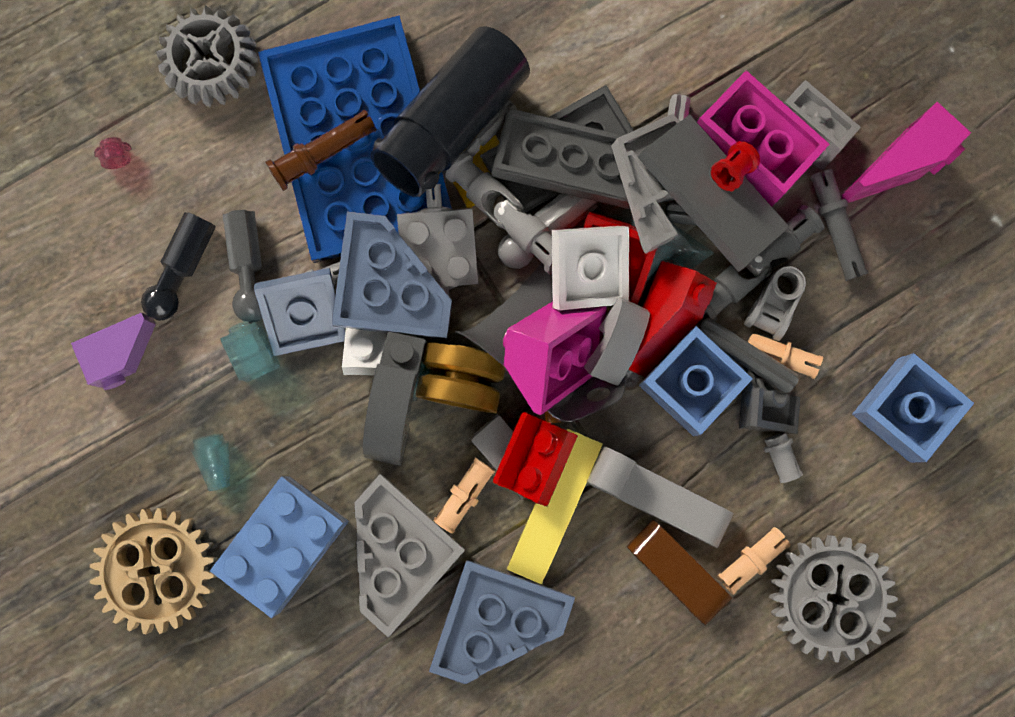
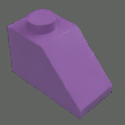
[71,313,156,390]

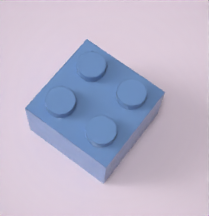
[639,326,753,436]
[852,353,974,463]

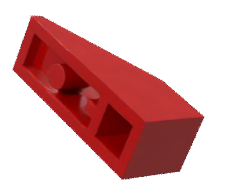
[628,261,717,377]

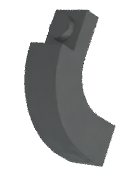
[363,331,426,466]

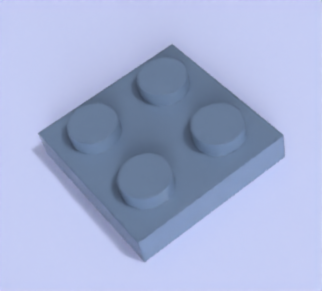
[254,268,346,356]

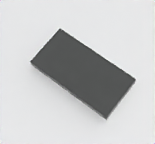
[480,85,634,214]
[491,108,631,210]
[637,115,789,272]

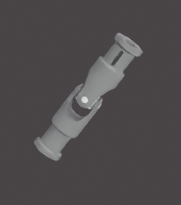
[445,153,552,275]

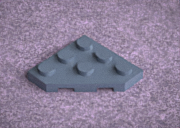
[332,211,452,340]
[429,560,575,684]

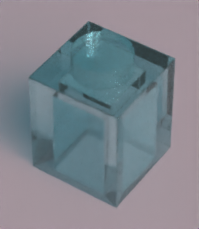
[220,321,281,383]

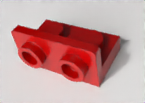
[493,412,578,507]

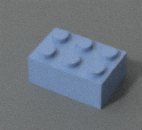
[210,476,349,618]

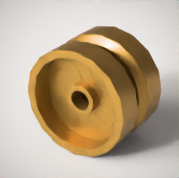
[415,343,505,413]

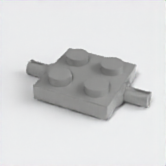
[397,184,478,297]

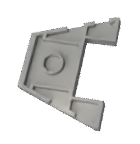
[611,114,680,254]

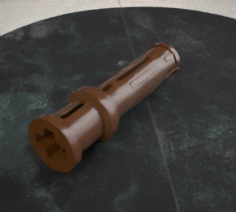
[265,110,377,191]

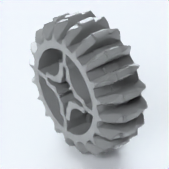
[156,5,258,107]

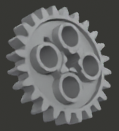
[769,535,898,662]

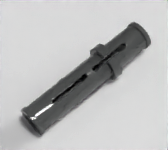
[809,169,869,281]

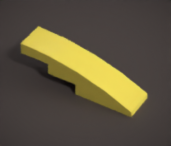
[507,429,603,585]

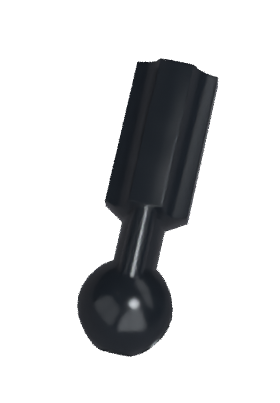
[141,212,216,321]

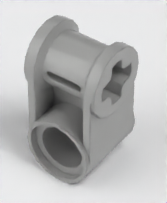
[744,266,806,342]

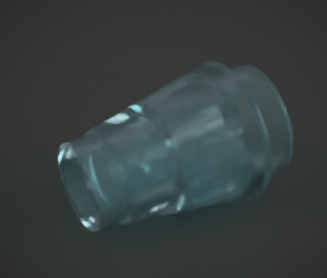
[191,433,231,491]

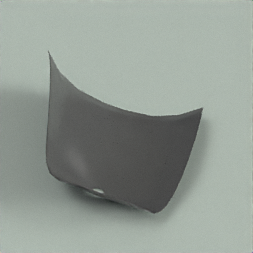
[456,262,625,421]

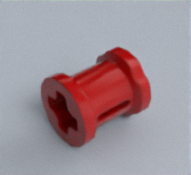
[710,141,761,192]

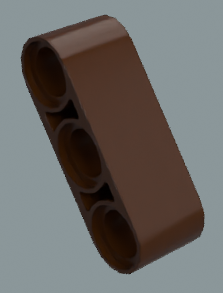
[626,520,732,626]

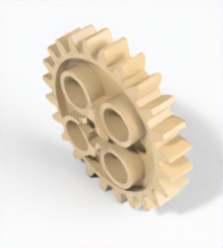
[90,508,218,634]

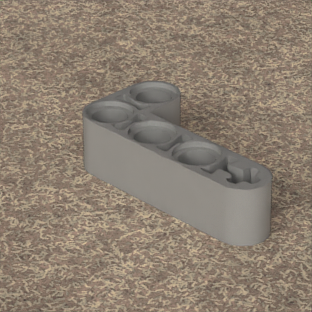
[587,447,734,548]

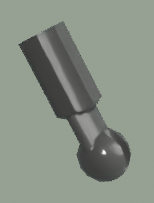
[223,210,262,323]

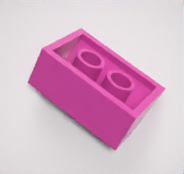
[697,70,830,207]
[503,301,607,415]

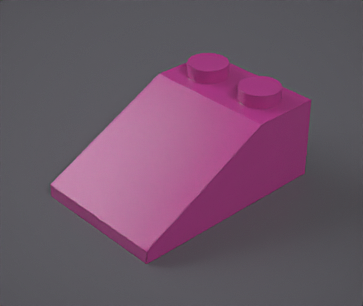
[841,102,971,203]

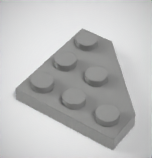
[355,474,465,638]

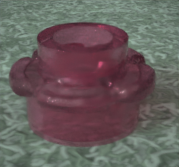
[94,137,132,169]

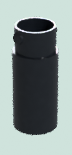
[371,26,530,197]

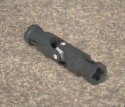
[703,204,824,321]

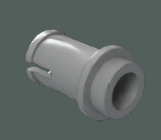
[764,432,803,483]

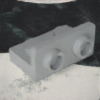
[784,80,861,170]

